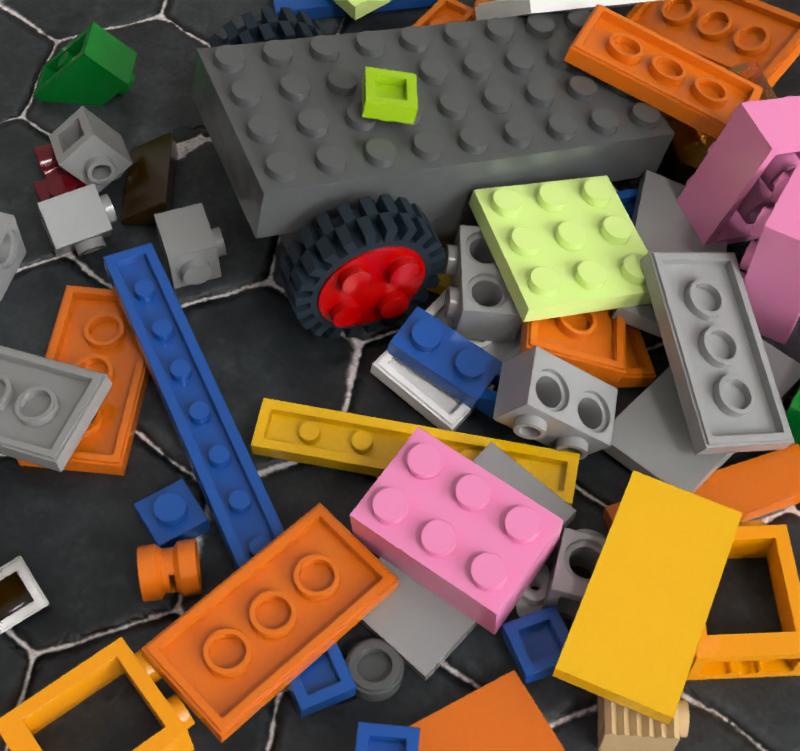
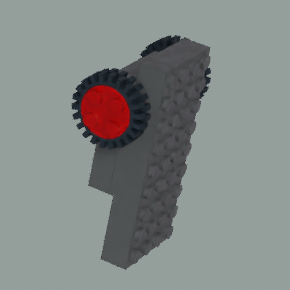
[191,7,675,339]

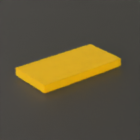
[552,470,743,725]

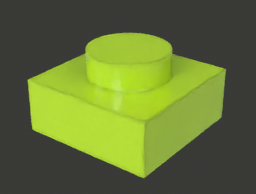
[362,66,418,124]

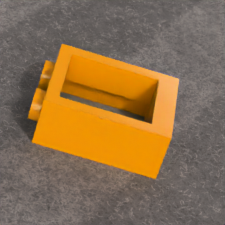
[687,520,800,680]
[0,636,195,751]

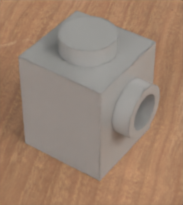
[49,106,133,193]
[37,183,117,257]
[154,203,227,289]

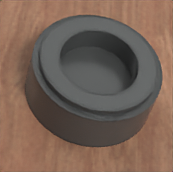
[345,638,404,702]

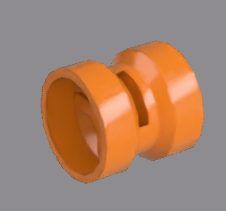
[137,538,202,602]

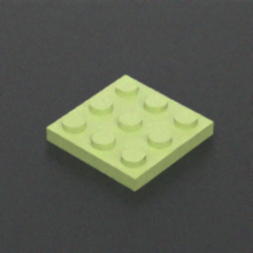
[469,175,652,322]

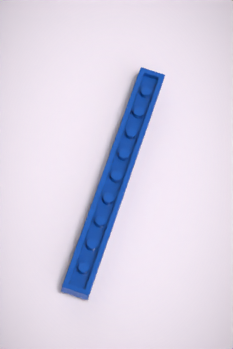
[103,243,357,718]

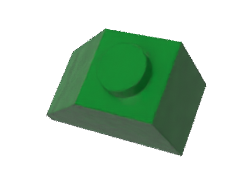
[33,22,137,106]

